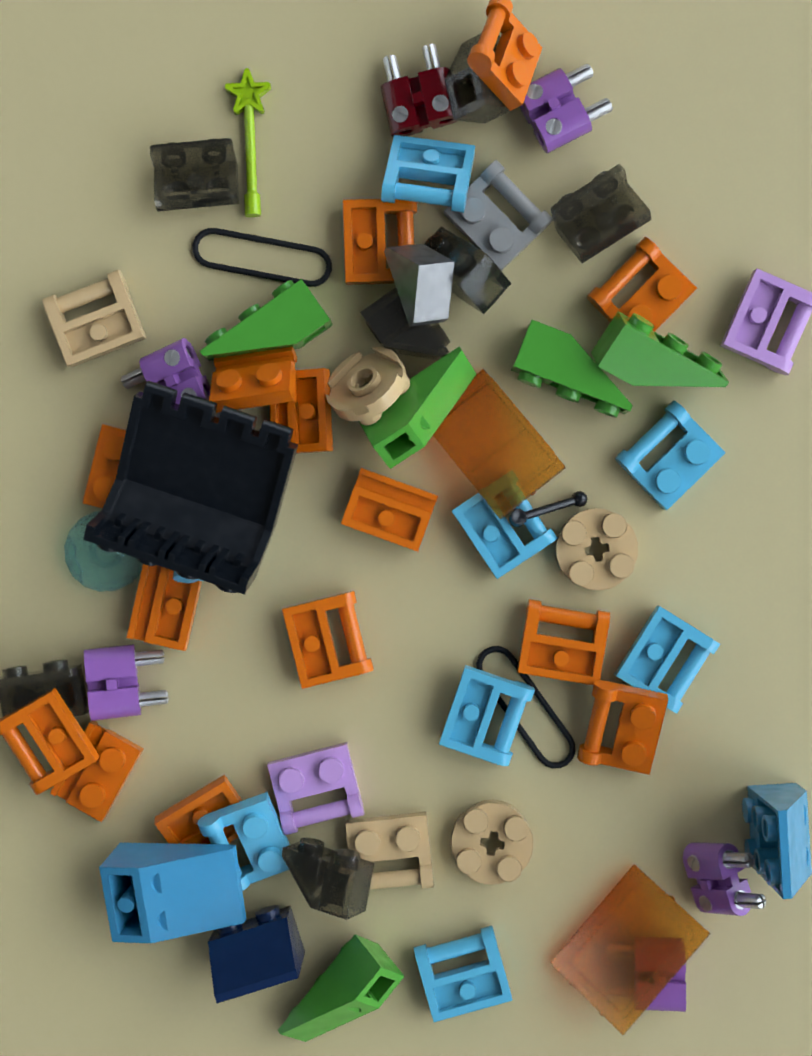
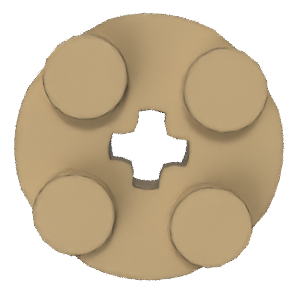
[326,347,410,426]
[555,508,638,590]
[451,800,533,885]

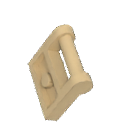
[42,269,146,368]
[345,812,434,896]

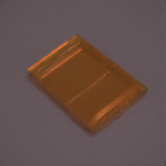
[433,369,565,520]

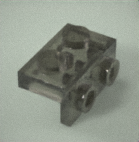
[150,138,239,211]
[550,164,652,263]
[0,659,89,725]

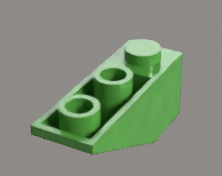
[200,279,333,361]
[591,311,729,387]
[511,320,633,418]
[359,347,477,469]
[278,934,405,1042]

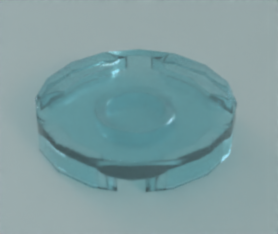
[64,511,143,592]

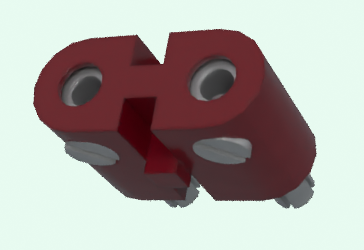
[381,43,461,137]

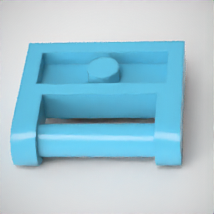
[381,135,475,213]
[615,400,726,510]
[452,470,558,579]
[614,605,720,713]
[439,665,535,766]
[197,792,297,891]
[414,926,513,1022]

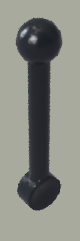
[509,491,588,527]

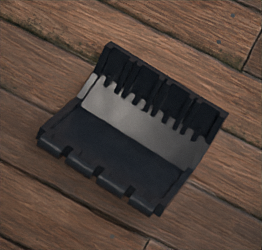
[83,381,298,595]

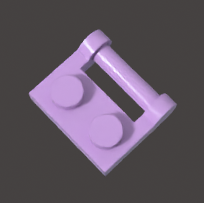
[720,269,812,375]
[267,742,365,835]

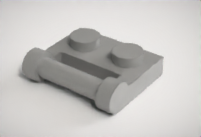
[444,160,554,272]

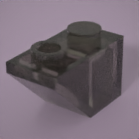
[445,33,510,123]
[424,226,512,314]
[360,287,451,360]
[282,837,374,920]

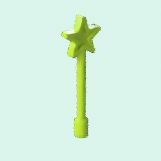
[225,68,271,217]

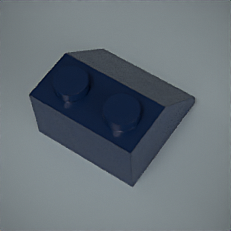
[208,905,305,1004]

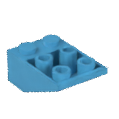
[742,783,812,899]
[99,843,247,943]

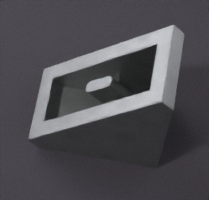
[384,244,455,327]

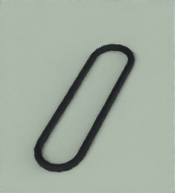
[192,228,332,287]
[476,646,576,768]

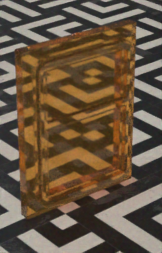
[550,864,711,1035]

